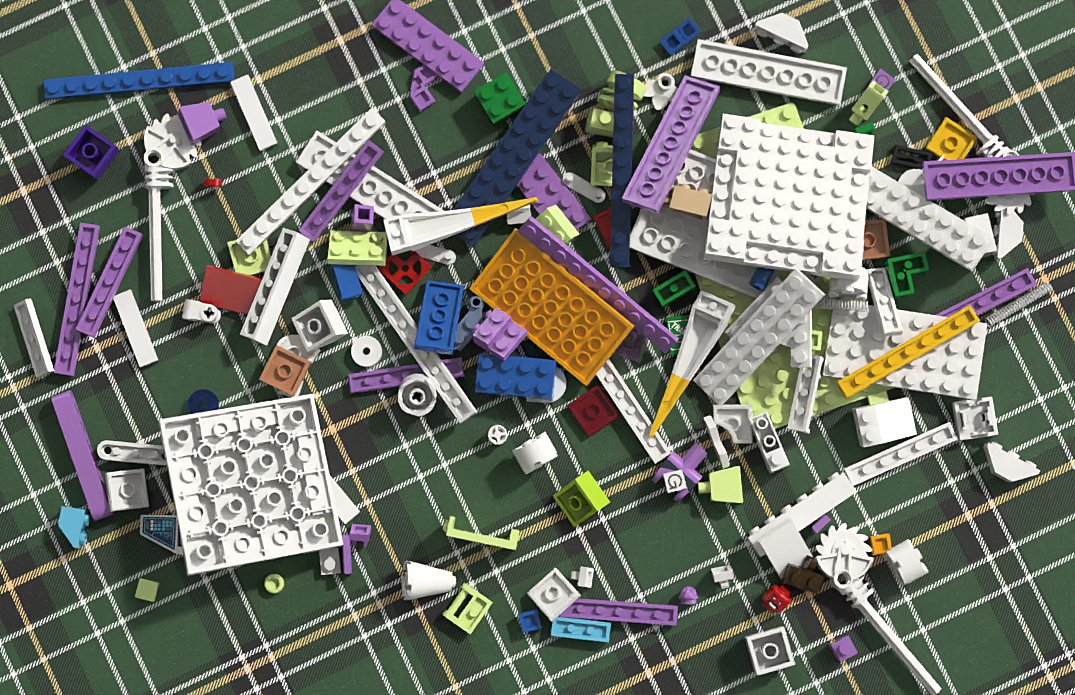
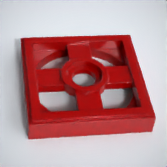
[378,250,432,295]

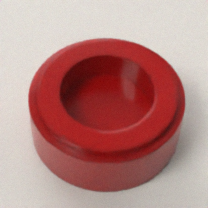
[203,179,222,187]

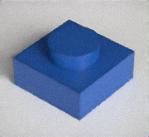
[518,609,542,633]

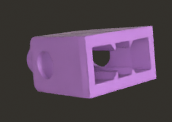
[177,102,226,146]

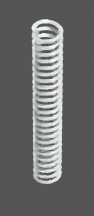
[985,282,1053,328]
[814,297,869,312]

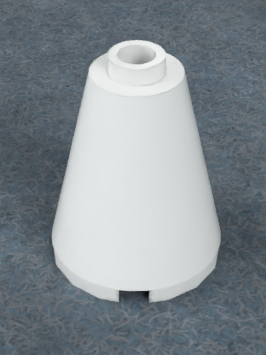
[402,561,456,600]

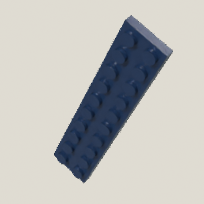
[453,69,582,248]

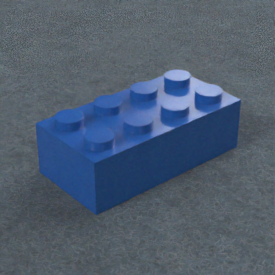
[475,353,557,400]

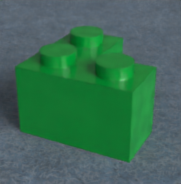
[884,252,929,299]

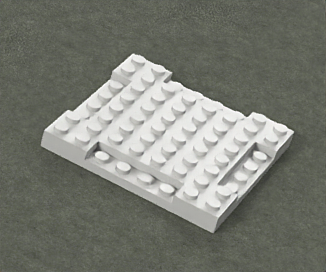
[704,114,874,281]
[158,394,343,576]

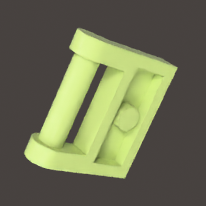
[442,582,493,634]

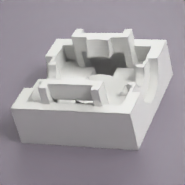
[952,397,998,441]

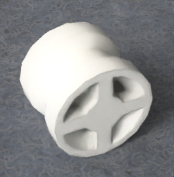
[488,425,507,445]

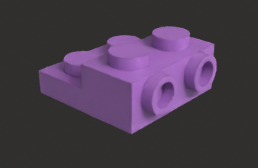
[472,308,528,361]

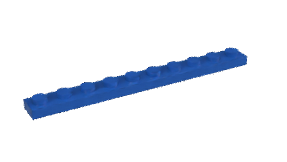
[44,62,235,100]

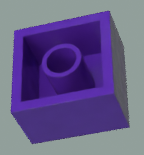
[63,124,121,181]

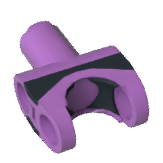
[652,443,708,502]

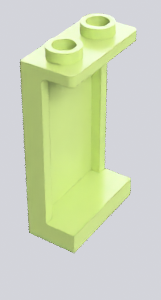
[444,516,520,550]

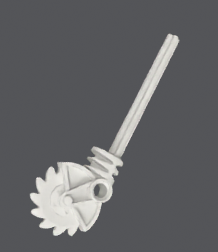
[909,54,1034,215]
[144,114,202,302]
[814,523,941,695]

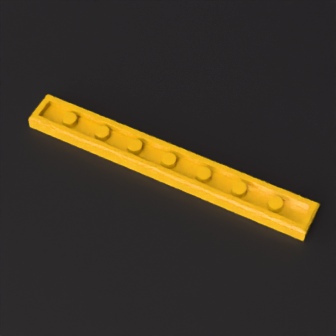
[836,305,980,399]

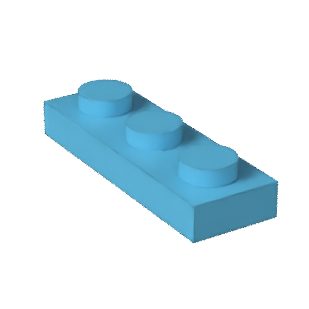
[551,617,611,642]

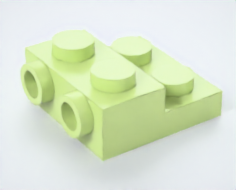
[591,141,613,186]

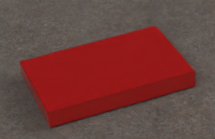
[200,265,262,315]

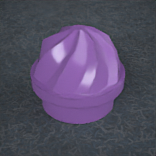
[679,586,698,604]

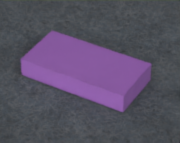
[342,535,352,574]

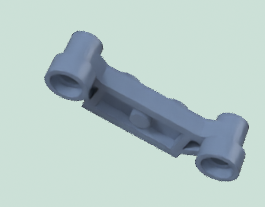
[437,296,484,355]

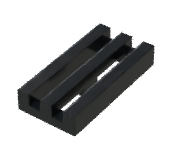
[890,144,932,170]

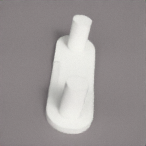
[562,172,605,203]
[415,245,456,265]

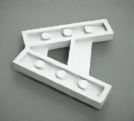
[725,277,812,368]

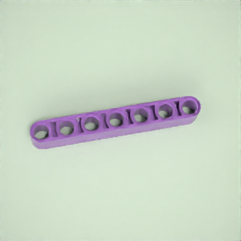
[51,390,114,521]

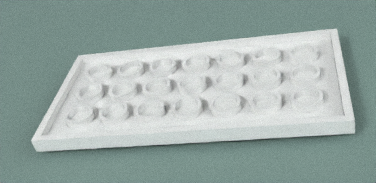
[822,300,987,400]

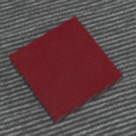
[567,384,620,437]

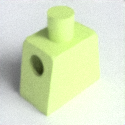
[849,80,889,125]
[585,109,614,137]
[698,466,743,504]

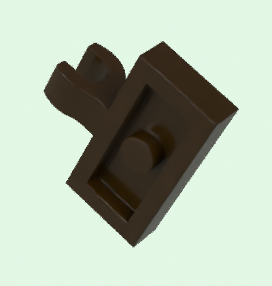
[781,555,825,594]

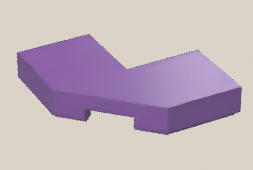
[409,64,439,112]

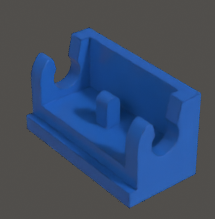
[330,264,363,302]

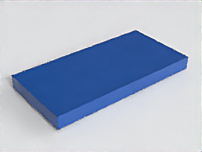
[414,280,464,355]

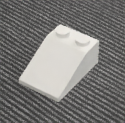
[852,397,917,447]

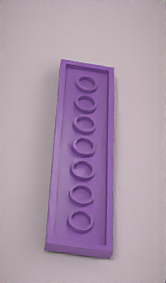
[622,75,720,214]
[922,152,1075,201]

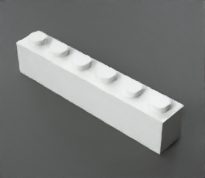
[240,228,310,345]
[746,472,857,557]

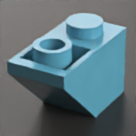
[58,506,90,548]

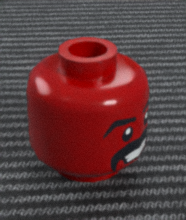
[762,585,791,614]

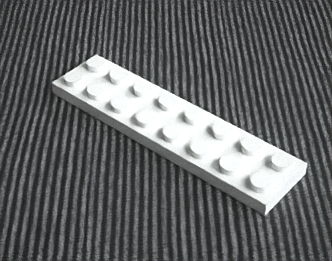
[691,39,847,106]
[296,131,444,219]
[866,166,994,271]
[693,268,825,405]

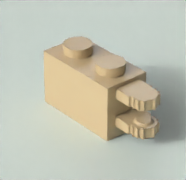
[663,184,712,220]

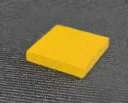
[925,117,978,160]

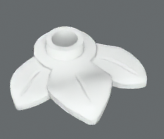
[644,73,678,110]

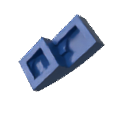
[659,17,702,56]

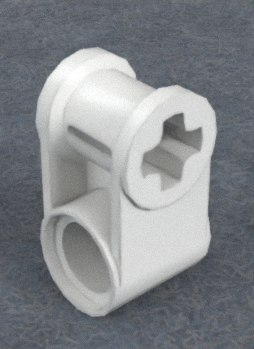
[182,299,221,324]

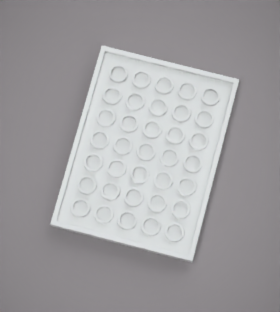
[630,149,782,299]

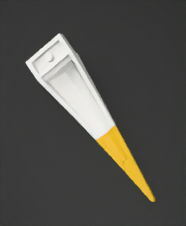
[384,197,538,255]
[649,290,736,438]

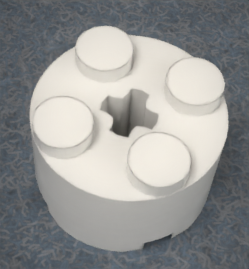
[828,267,869,303]
[398,374,437,416]
[513,432,558,474]
[885,539,928,586]

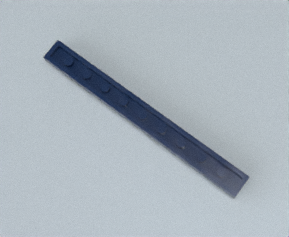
[610,74,635,267]

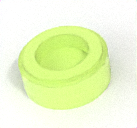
[264,574,284,593]

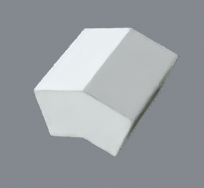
[507,205,531,224]

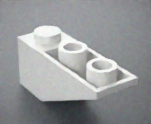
[749,411,790,474]

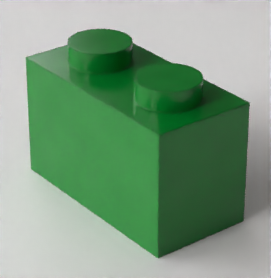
[651,270,695,309]

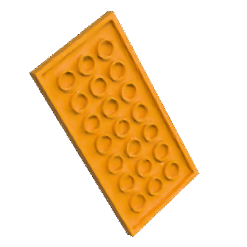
[469,229,634,386]

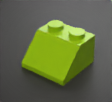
[553,471,610,527]

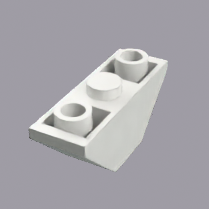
[753,13,808,53]
[992,209,1024,261]
[983,442,1040,482]

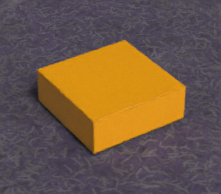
[869,534,892,555]

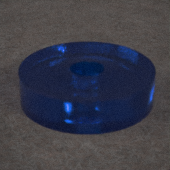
[188,389,220,414]

